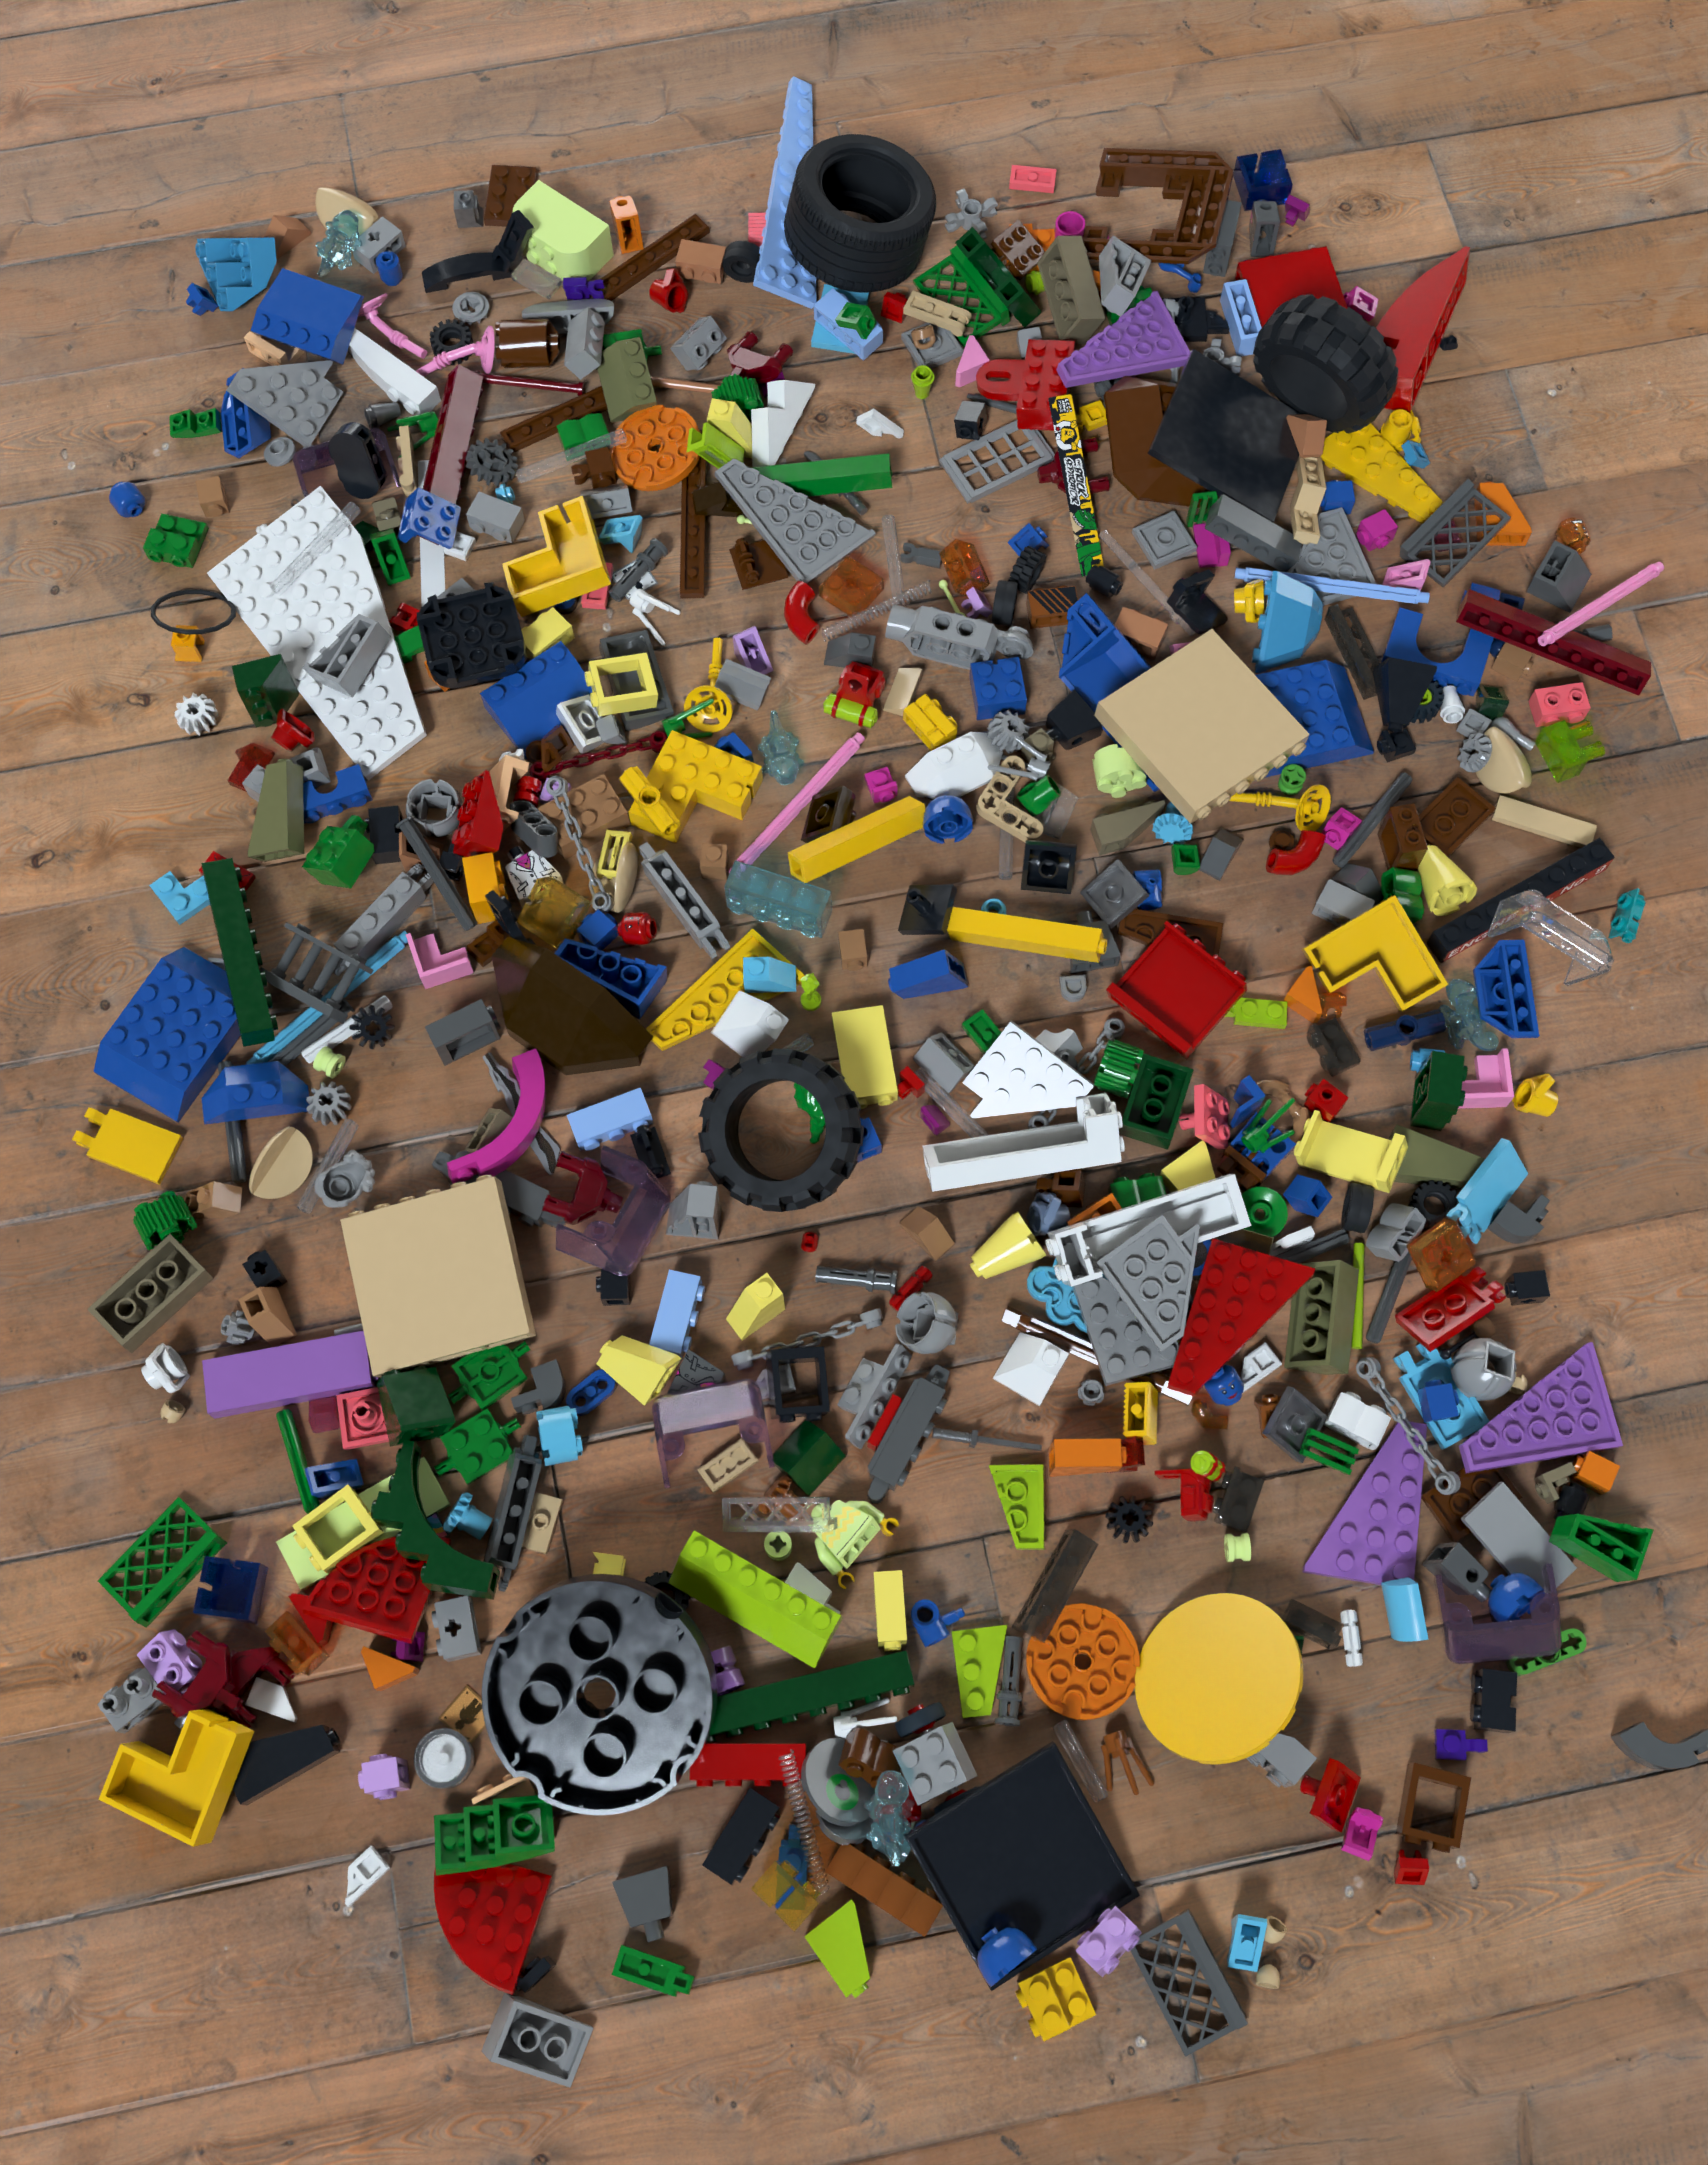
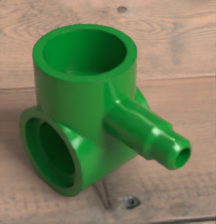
[1016,775,1061,817]

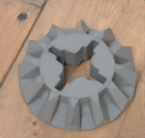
[452,292,490,326]
[1457,732,1492,772]

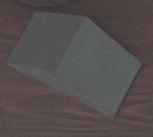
[1199,828,1244,881]
[1331,863,1384,907]

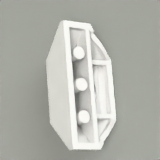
[905,732,1003,799]

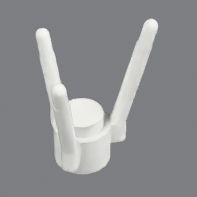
[630,589,681,646]
[833,1697,897,1742]

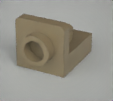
[372,497,401,531]
[1534,1462,1576,1504]

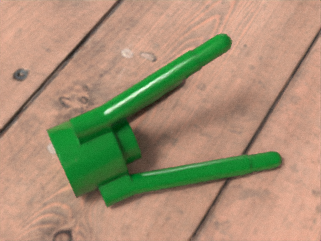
[387,410,438,459]
[662,699,714,739]
[1241,1098,1295,1153]

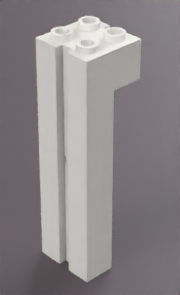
[922,1093,1125,1192]
[1045,1174,1251,1287]

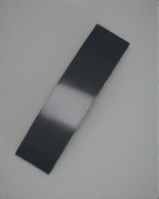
[422,252,515,293]

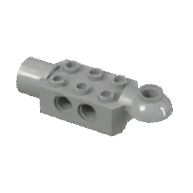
[885,604,1033,670]

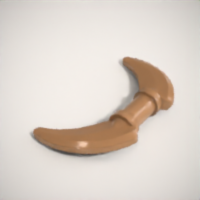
[1256,1080,1309,1143]

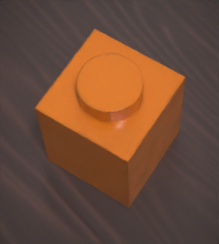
[1571,1451,1620,1495]

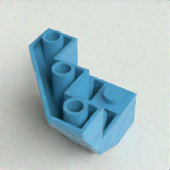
[195,237,277,311]
[1252,571,1323,673]

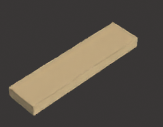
[1492,795,1597,848]

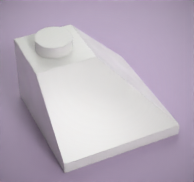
[711,991,789,1057]
[993,1332,1069,1406]

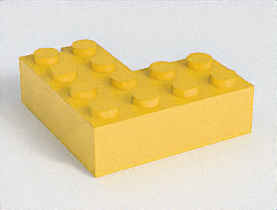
[502,496,611,617]
[628,730,763,843]
[1302,895,1449,1011]
[98,1709,254,1847]

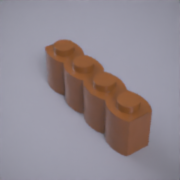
[825,1842,943,1937]

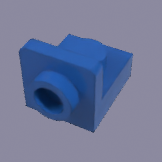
[1008,523,1049,557]
[714,732,754,763]

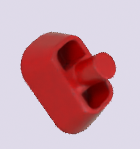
[801,1231,819,1252]

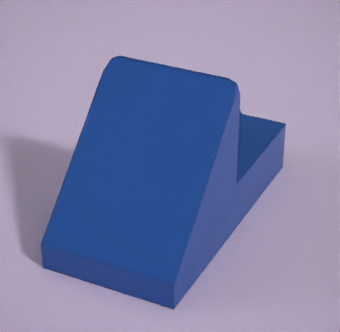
[305,1459,364,1500]

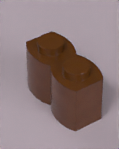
[838,1727,901,1791]

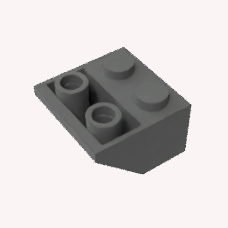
[1526,540,1592,613]

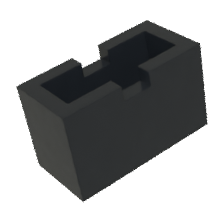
[365,805,403,864]
[1470,1668,1517,1733]

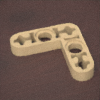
[976,756,1043,842]

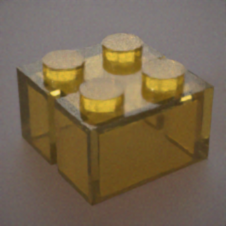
[516,876,592,949]
[751,1860,822,1932]

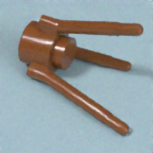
[1101,1730,1154,1795]

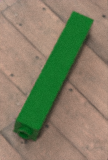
[753,453,893,497]

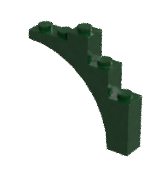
[371,1440,500,1600]

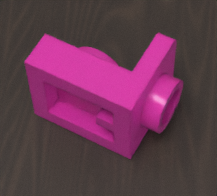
[1343,286,1379,322]
[864,767,898,804]
[1322,807,1362,851]

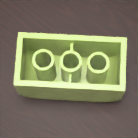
[513,180,614,281]

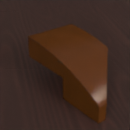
[541,725,574,772]
[467,920,505,967]

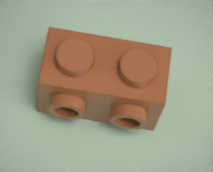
[675,239,726,284]
[1115,607,1168,660]

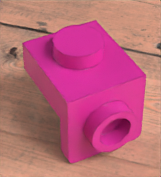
[1341,1807,1384,1861]

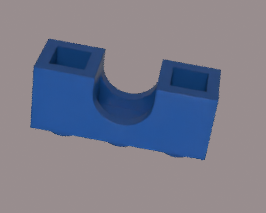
[303,764,373,824]

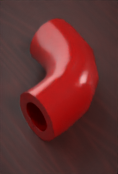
[784,581,820,645]
[1266,830,1326,876]

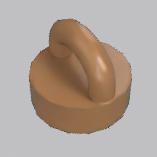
[911,325,936,350]

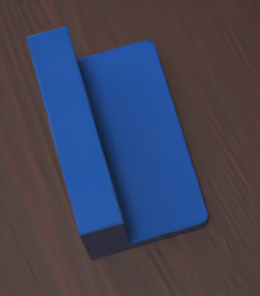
[1230,1075,1266,1129]

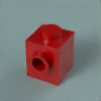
[1303,1079,1349,1123]

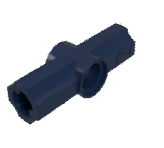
[1364,1009,1446,1052]

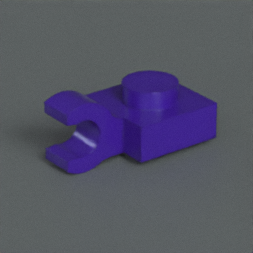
[563,277,605,300]
[1434,1729,1488,1761]

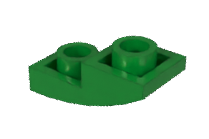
[169,408,221,438]
[394,626,424,664]

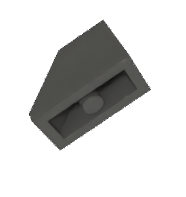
[824,632,876,668]

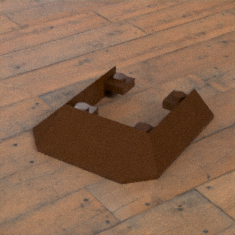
[1082,148,1234,264]
[1104,376,1220,509]

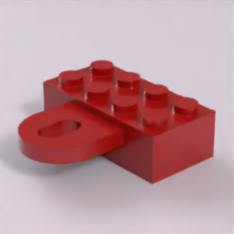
[976,339,1075,431]

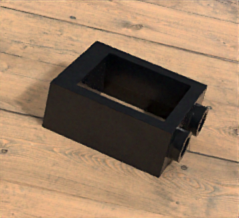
[766,1346,830,1423]

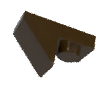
[692,482,743,517]

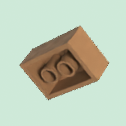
[538,773,630,860]

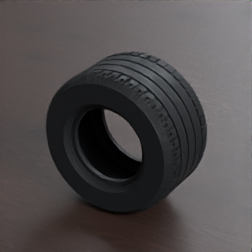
[784,134,936,293]

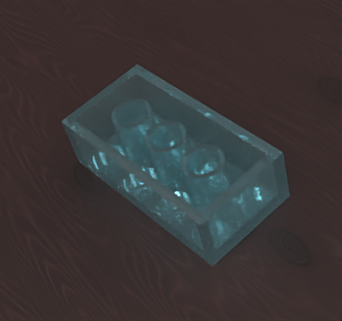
[724,860,832,938]

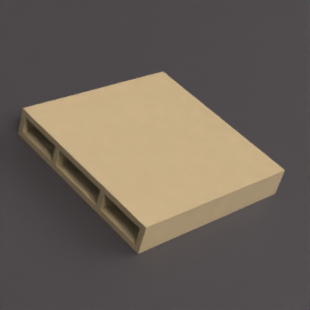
[1094,629,1310,824]
[340,1175,536,1378]

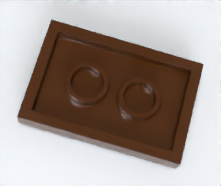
[484,165,538,227]
[1412,777,1496,858]
[1421,1467,1523,1543]

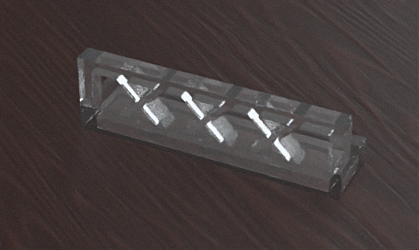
[722,1497,838,1532]

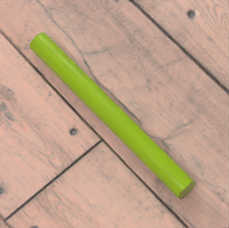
[1351,1243,1365,1349]

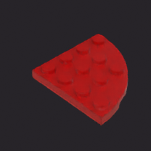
[303,1536,451,1644]
[434,1864,552,1995]

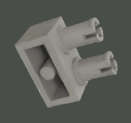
[97,1667,165,1734]

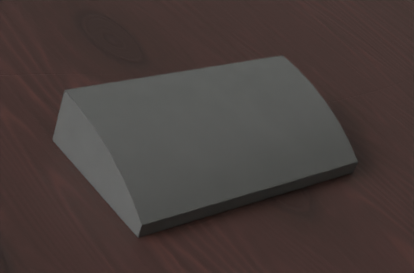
[599,630,674,732]

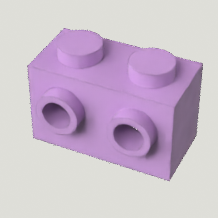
[137,1629,203,1694]
[358,1754,410,1800]
[1076,1906,1142,1977]

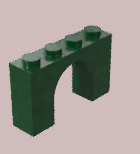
[955,227,1042,328]

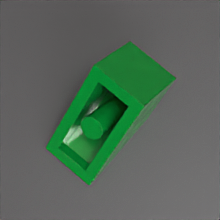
[370,528,411,586]

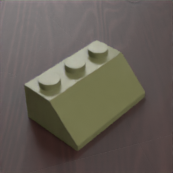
[597,337,657,423]

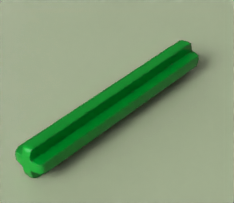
[276,1409,320,1514]

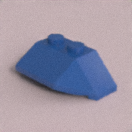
[221,368,271,458]
[1473,940,1540,1038]
[201,1061,310,1124]

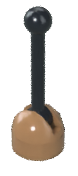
[1440,1316,1495,1360]

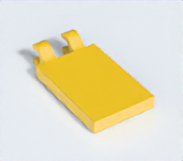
[72,1107,184,1185]

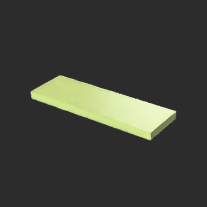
[276,1457,451,1591]

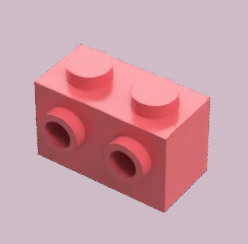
[1528,682,1591,728]

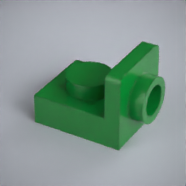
[835,302,877,339]

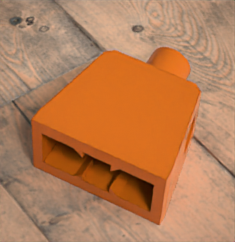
[609,196,644,254]

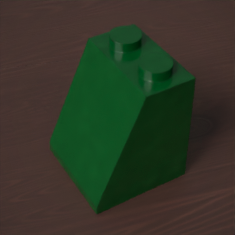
[377,1365,455,1447]

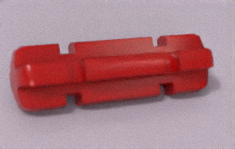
[889,1266,933,1311]

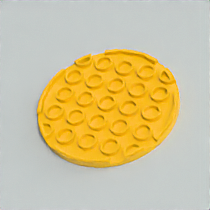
[1135,1593,1303,1765]

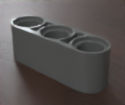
[510,800,558,857]

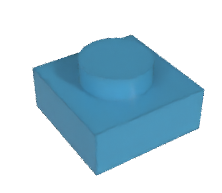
[1401,440,1430,469]

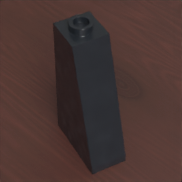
[233,1725,341,1805]

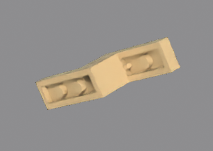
[1290,455,1326,544]

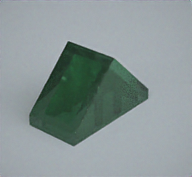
[1475,684,1509,721]

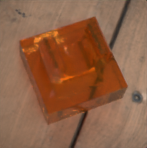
[1318,992,1347,1018]

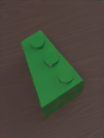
[1549,1514,1654,1582]

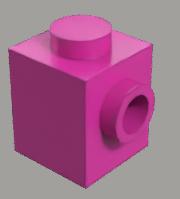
[1356,509,1398,552]

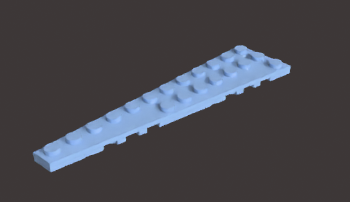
[753,76,817,309]

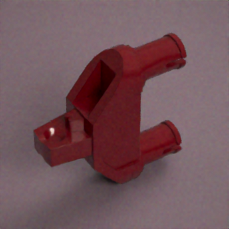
[727,331,794,385]
[1037,437,1109,494]
[542,1151,623,1225]
[152,1630,244,1718]
[215,1647,297,1728]

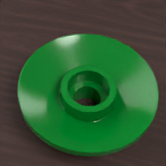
[1242,1187,1288,1237]

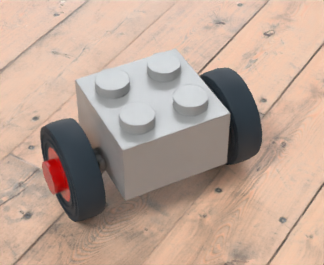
[893,1702,980,1814]

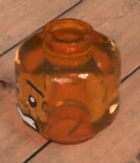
[1555,517,1591,554]

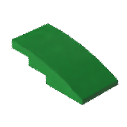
[434,1795,555,1875]

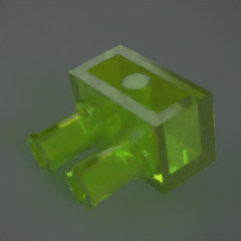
[1535,720,1605,783]

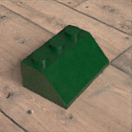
[232,654,299,728]

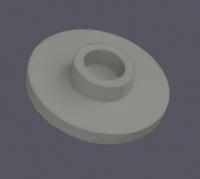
[264,437,296,467]

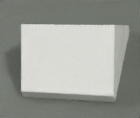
[556,694,605,754]

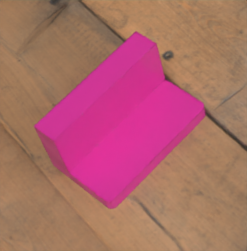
[1193,523,1231,568]

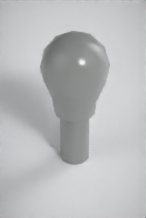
[1490,717,1536,751]

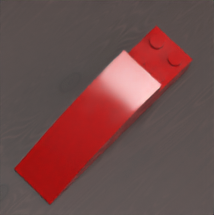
[1376,246,1470,413]

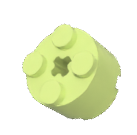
[1092,744,1147,798]

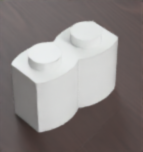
[1324,1392,1391,1450]

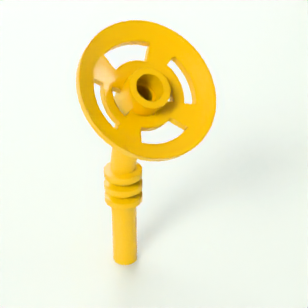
[684,638,733,732]
[1229,784,1331,831]

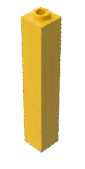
[787,796,926,883]
[947,907,1107,963]

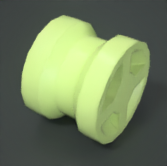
[313,1046,346,1079]
[764,1530,792,1561]
[1224,1533,1251,1562]

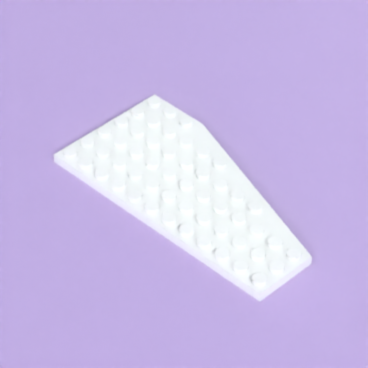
[207,486,427,781]

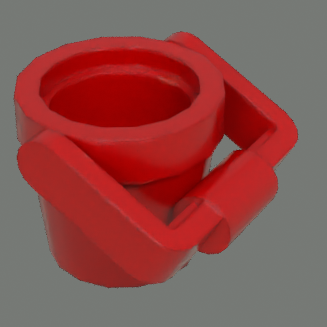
[649,268,689,313]
[271,709,314,752]

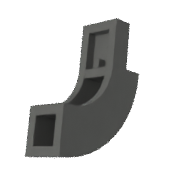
[1611,1722,1708,1770]

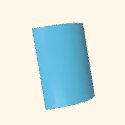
[1381,1577,1429,1642]

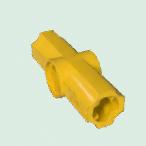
[619,766,681,837]

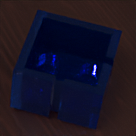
[1233,149,1293,211]
[193,1556,268,1624]

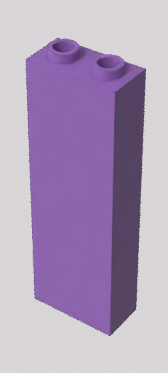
[202,1331,379,1419]

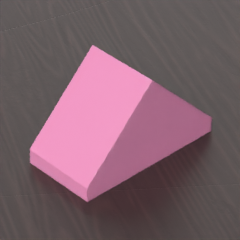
[955,335,990,387]
[1382,559,1431,592]

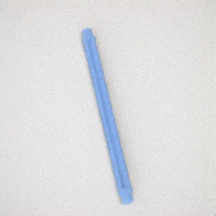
[1234,567,1430,604]

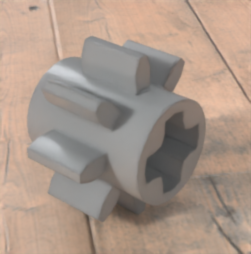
[221,1310,254,1345]

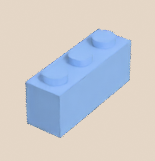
[1220,279,1262,357]
[813,288,883,361]
[567,1087,653,1151]
[649,1269,705,1360]

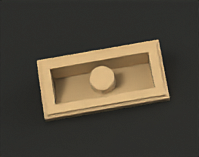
[883,668,922,716]

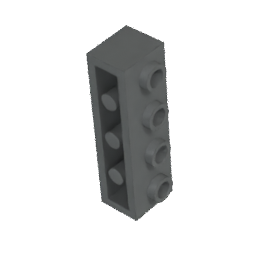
[1205,494,1302,572]

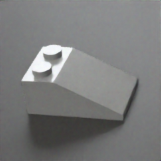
[481,1993,593,2088]

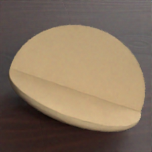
[315,187,378,241]
[1474,727,1532,793]
[589,842,638,913]
[249,1127,313,1199]

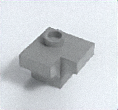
[290,747,331,788]
[1036,1028,1083,1069]

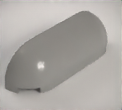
[522,299,614,334]

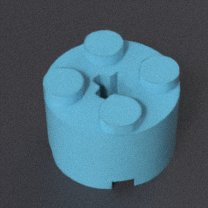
[536,1406,583,1466]

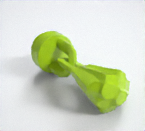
[800,973,821,1011]

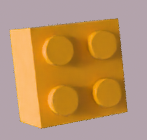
[462,852,509,924]

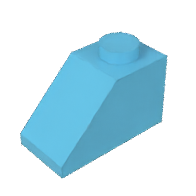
[743,957,796,993]

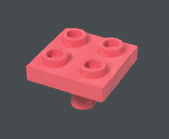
[1179,1084,1230,1150]
[336,1387,389,1450]

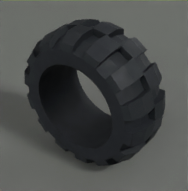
[1253,294,1398,433]
[698,1048,864,1212]

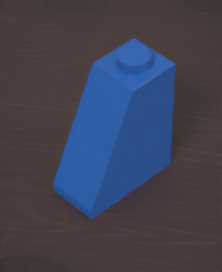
[888,949,969,999]

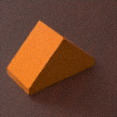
[1284,966,1322,1023]
[361,1646,420,1692]

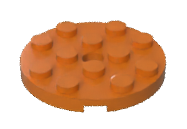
[609,405,700,491]
[1026,1603,1140,1720]

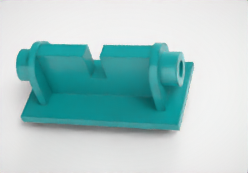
[1608,888,1646,943]

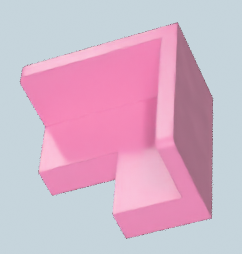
[405,933,474,989]
[1458,1048,1514,1109]

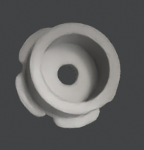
[1078,1379,1104,1406]

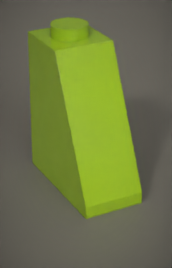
[804,1899,870,1998]

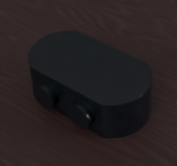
[328,422,387,499]

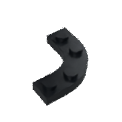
[485,890,536,945]

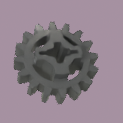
[465,438,518,487]

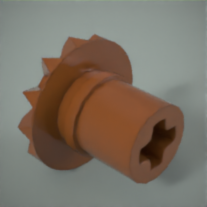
[759,1475,808,1525]

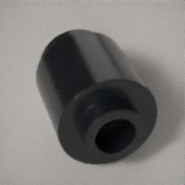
[1085,565,1123,598]
[1554,1483,1590,1520]

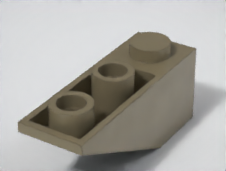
[1090,800,1165,856]

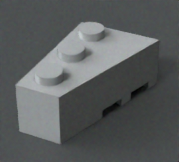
[1099,236,1151,317]

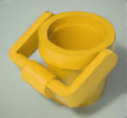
[1379,409,1421,452]
[1234,579,1264,623]
[1512,1073,1558,1117]

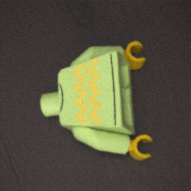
[811,1500,899,1589]

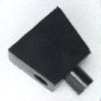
[1045,690,1103,750]

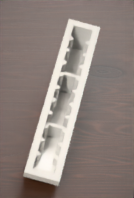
[348,328,441,415]

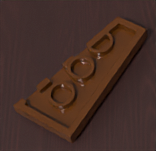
[1118,909,1223,956]

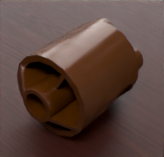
[495,319,560,368]

